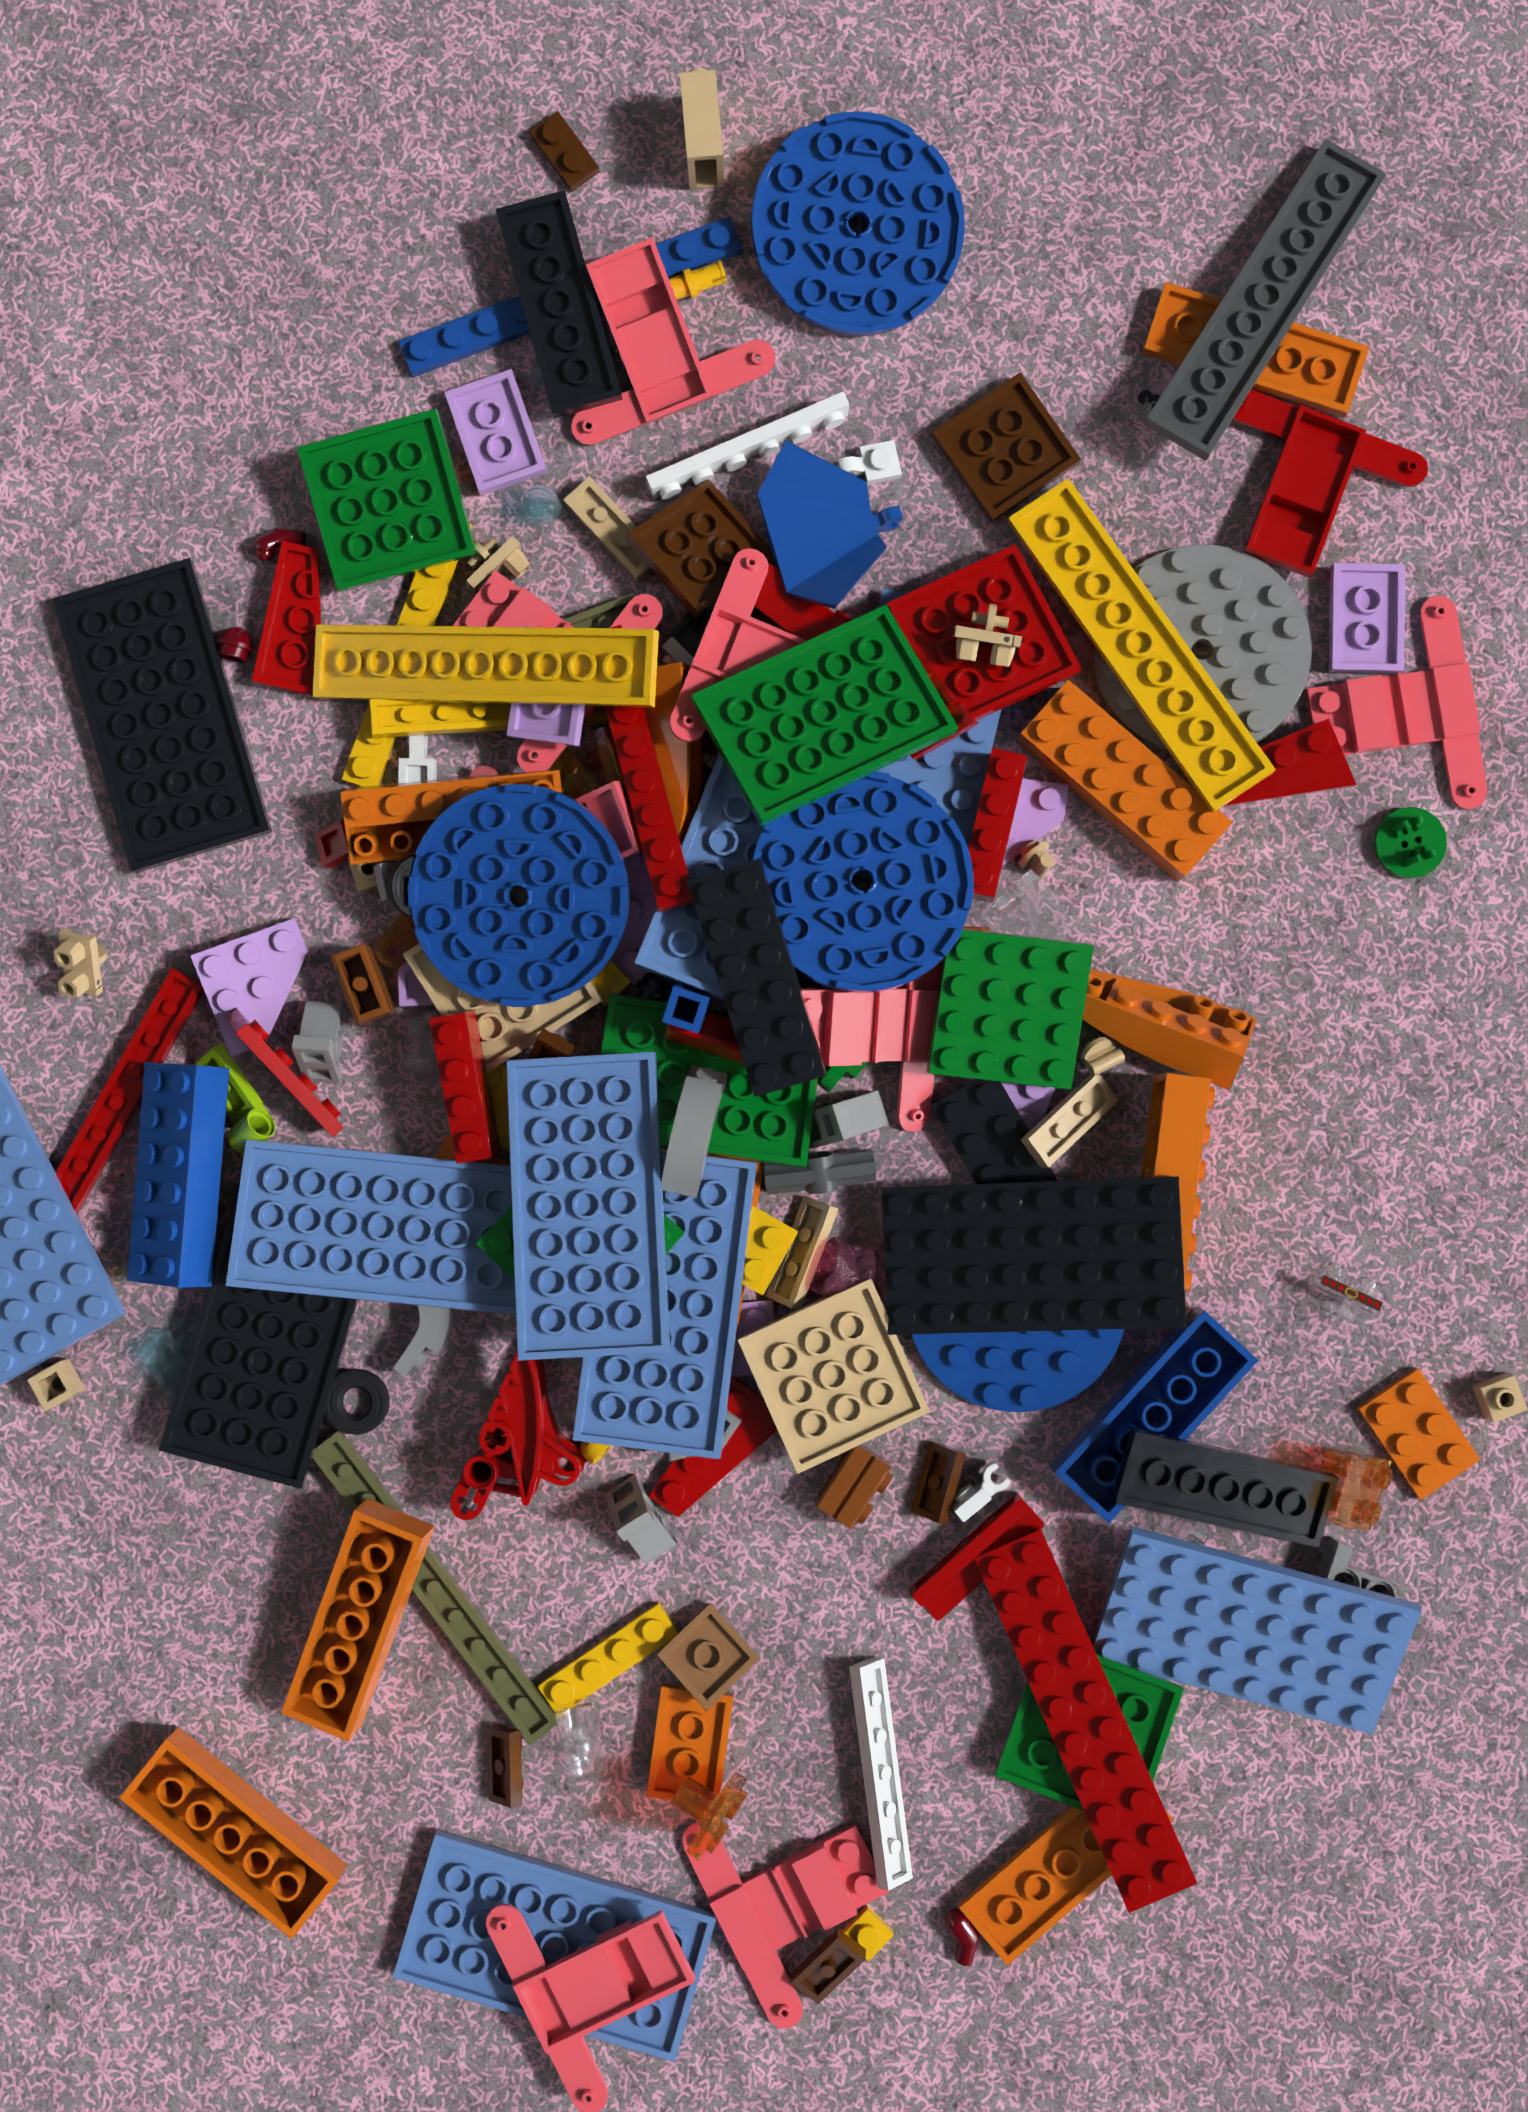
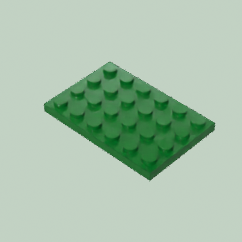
[691,604,958,827]
[601,994,818,1169]

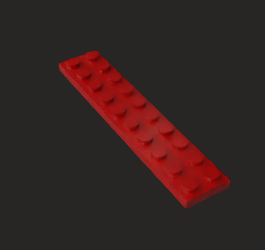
[975,1528,1198,1913]

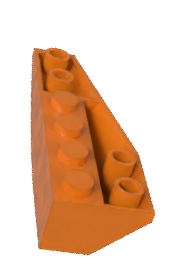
[645,662,703,846]
[340,770,562,865]
[1083,969,1257,1090]

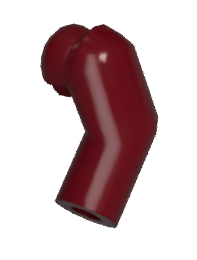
[253,528,306,561]
[944,1908,979,1966]

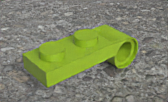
[195,1044,276,1154]

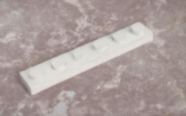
[646,391,849,500]
[849,1657,913,1891]

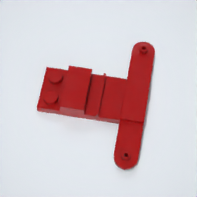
[1232,389,1428,578]

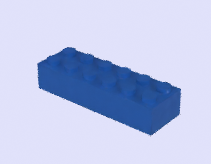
[127,1062,229,1288]
[1049,1307,1259,1523]

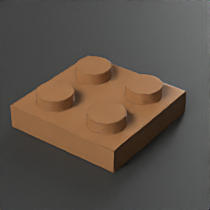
[657,1603,760,1711]

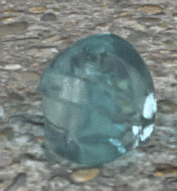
[522,484,563,524]

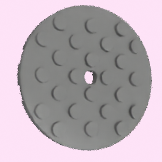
[1092,545,1312,754]

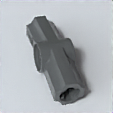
[764,1148,877,1195]

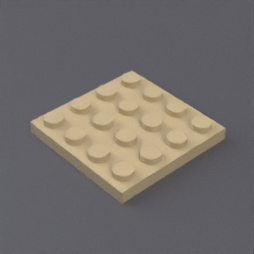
[403,885,604,1073]
[736,1277,930,1474]

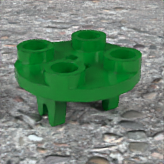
[1374,807,1447,879]

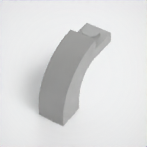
[661,1066,727,1198]
[393,1305,455,1377]

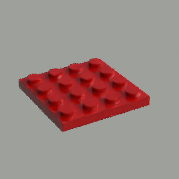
[887,544,1082,721]

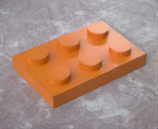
[1356,1367,1481,1500]
[646,1683,734,1807]

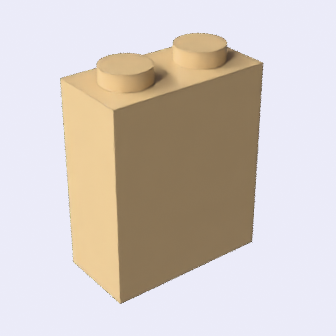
[679,68,725,190]

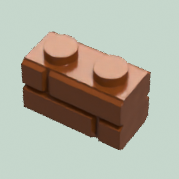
[331,944,397,1027]
[814,1444,893,1529]

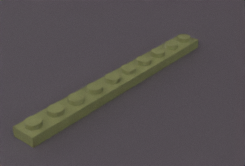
[312,1430,560,1745]

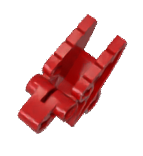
[450,1350,586,1521]

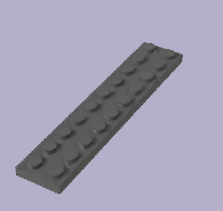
[1144,138,1387,461]

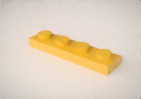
[537,1602,679,1717]

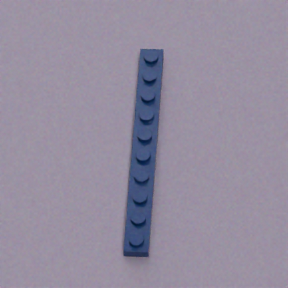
[399,216,743,378]

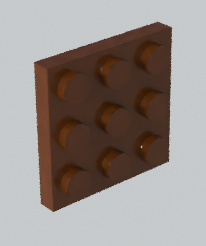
[931,372,1081,523]
[626,479,775,620]

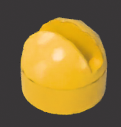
[580,1441,612,1465]

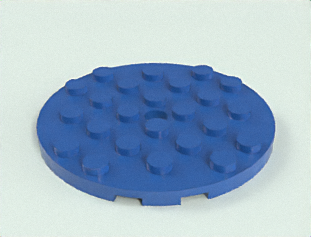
[751,111,965,336]
[752,771,974,993]
[408,784,630,1007]
[912,1329,1124,1412]

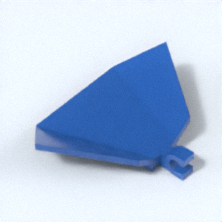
[757,440,903,609]

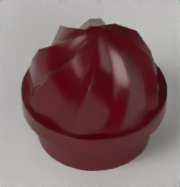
[216,627,253,663]

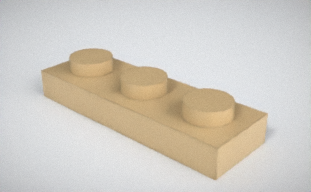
[563,476,651,581]
[1021,1074,1118,1168]
[766,1195,839,1310]

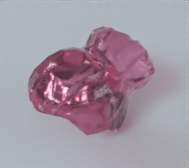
[810,1237,877,1297]

